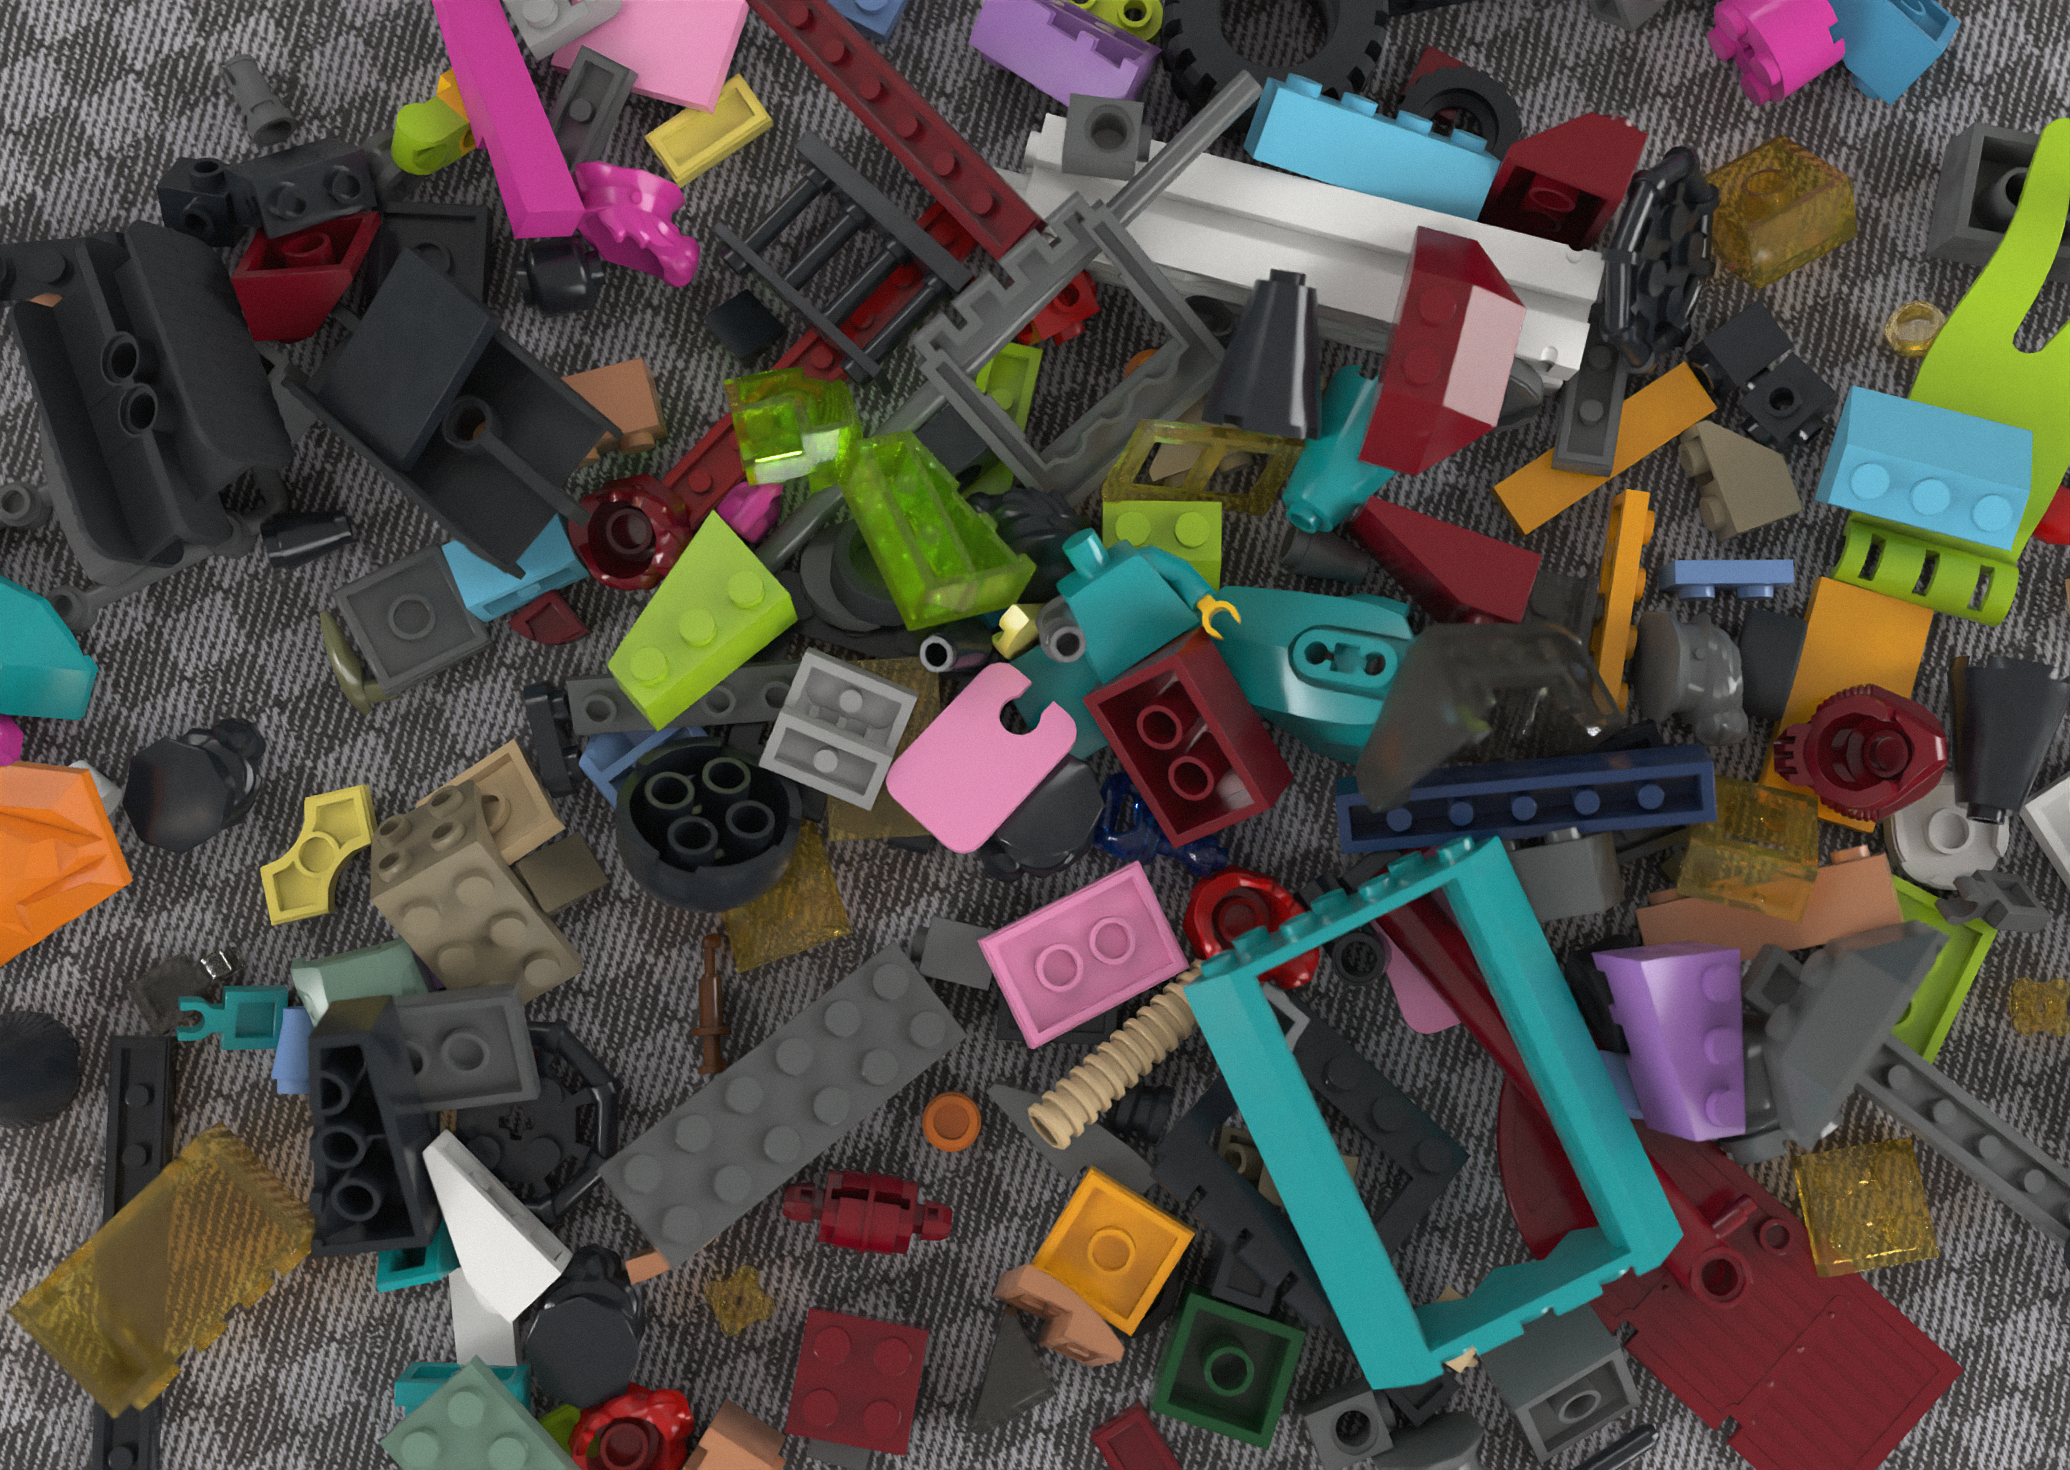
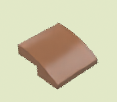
[992,1263,1125,1367]

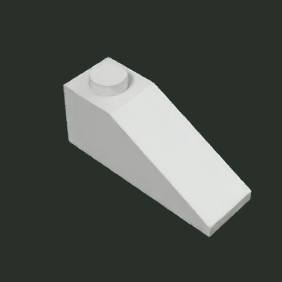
[422,1128,573,1324]

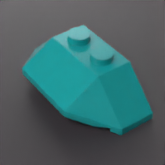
[0,575,98,720]

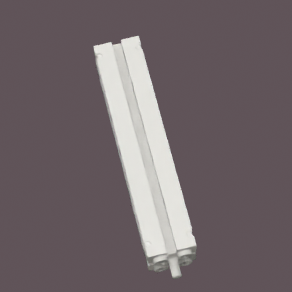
[992,113,1606,397]

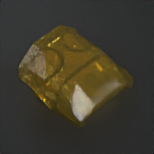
[720,822,853,974]

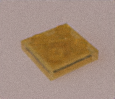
[1790,1137,1940,1277]

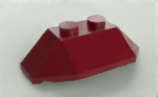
[1357,225,1527,476]

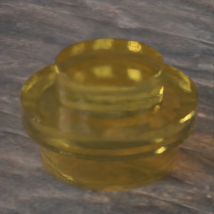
[1885,300,1947,358]

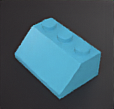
[1814,385,2033,551]

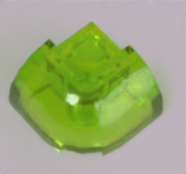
[723,367,863,494]

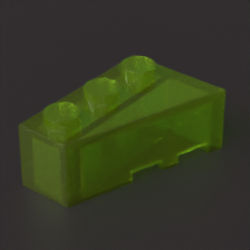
[837,430,1037,631]

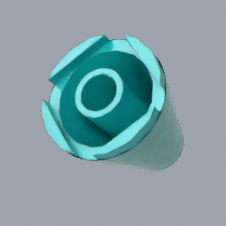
[1282,364,1398,534]

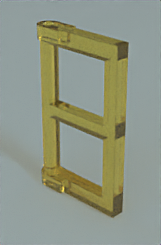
[1101,418,1305,517]

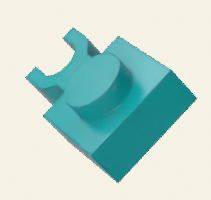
[176,985,289,1050]

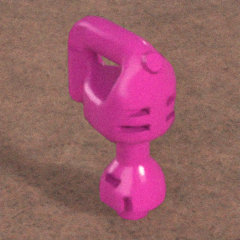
[715,474,783,545]

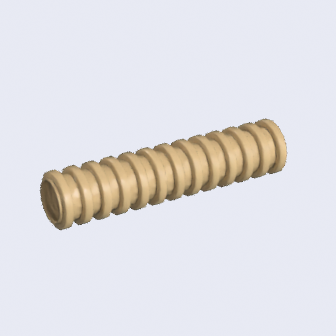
[1028,959,1203,1150]

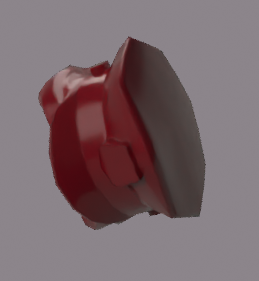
[567,473,694,591]

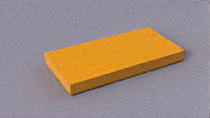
[1753,576,1934,834]

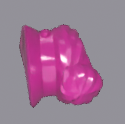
[571,161,700,288]

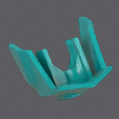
[1185,585,1417,769]

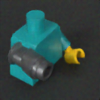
[1036,528,1241,685]

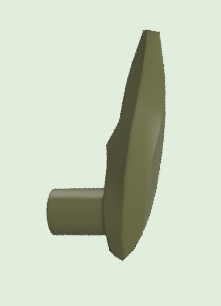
[319,610,399,716]

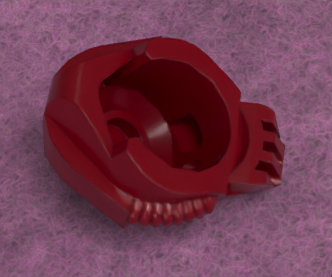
[1773,683,1948,822]

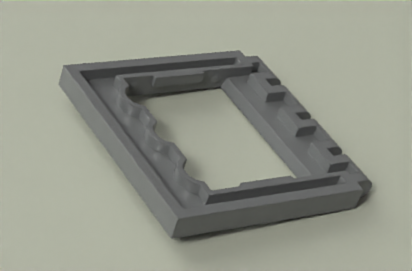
[910,191,1226,509]

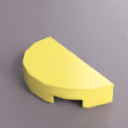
[991,603,1047,660]

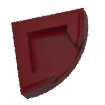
[507,589,592,646]

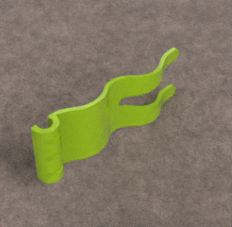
[1828,118,2070,628]

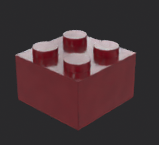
[784,1305,930,1456]

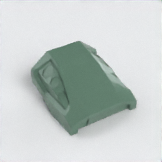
[291,934,434,1028]

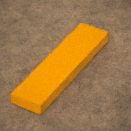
[1489,361,1718,538]

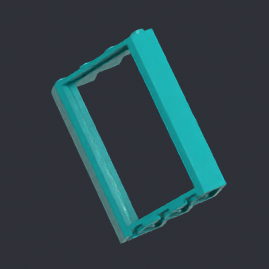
[1182,835,1684,1390]

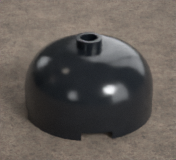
[615,736,802,913]

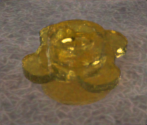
[2009,977,2070,1037]
[705,1265,775,1336]

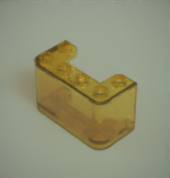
[7,1121,315,1419]

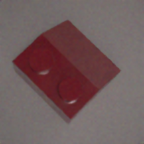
[231,211,381,344]

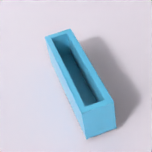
[1243,73,1501,221]

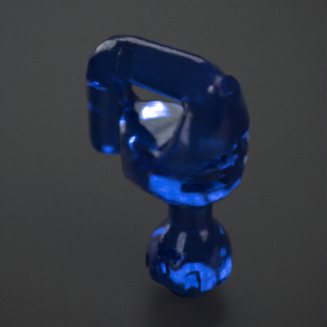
[1093,771,1228,878]

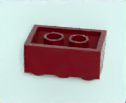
[1477,112,1649,251]

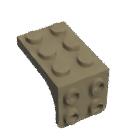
[370,780,583,1004]

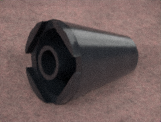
[1201,269,1322,441]
[1947,656,2070,825]
[0,1011,82,1129]

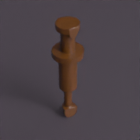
[691,933,732,1074]

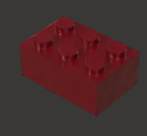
[1082,625,1294,849]

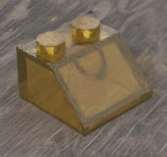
[1704,134,1858,291]

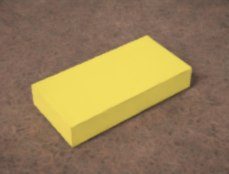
[644,73,774,188]

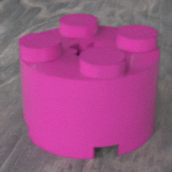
[1707,0,1845,107]

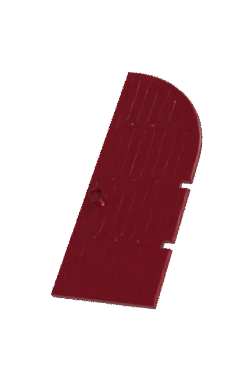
[1496,1029,1964,1470]

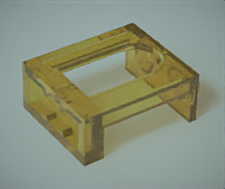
[1676,774,1818,923]

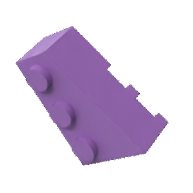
[968,0,1163,107]
[1592,941,1746,1142]

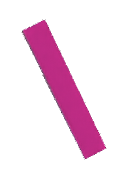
[432,0,585,239]

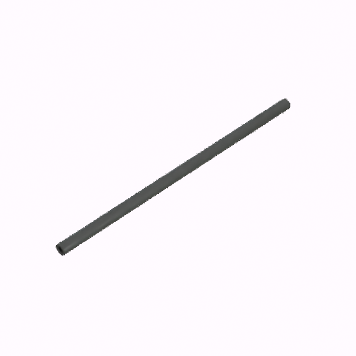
[753,69,1264,575]

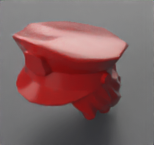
[1181,864,1320,989]
[567,1381,694,1470]

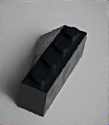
[308,994,444,1258]

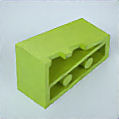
[607,510,798,732]

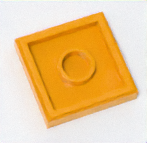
[1030,1164,1195,1336]

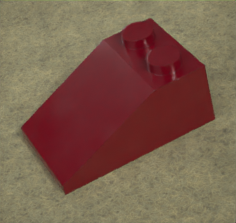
[1347,496,1542,646]

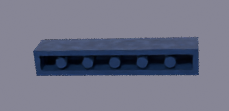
[1335,743,1717,854]

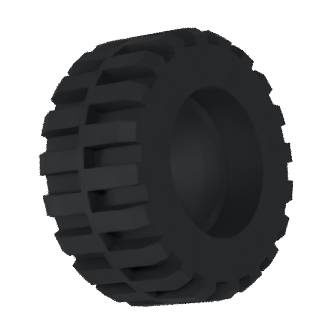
[1160,0,1389,140]

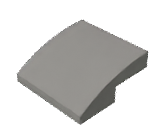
[758,646,919,811]

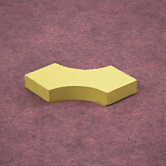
[260,784,378,926]

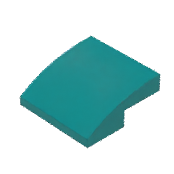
[1007,644,1110,760]

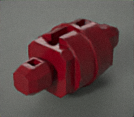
[782,1168,953,1255]

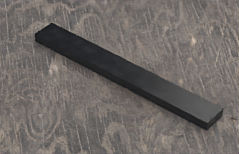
[91,1035,178,1470]

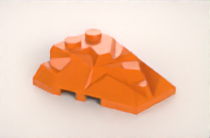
[0,761,133,967]

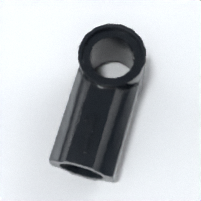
[1292,869,1392,986]

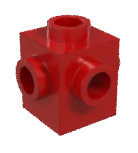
[1016,269,1101,346]

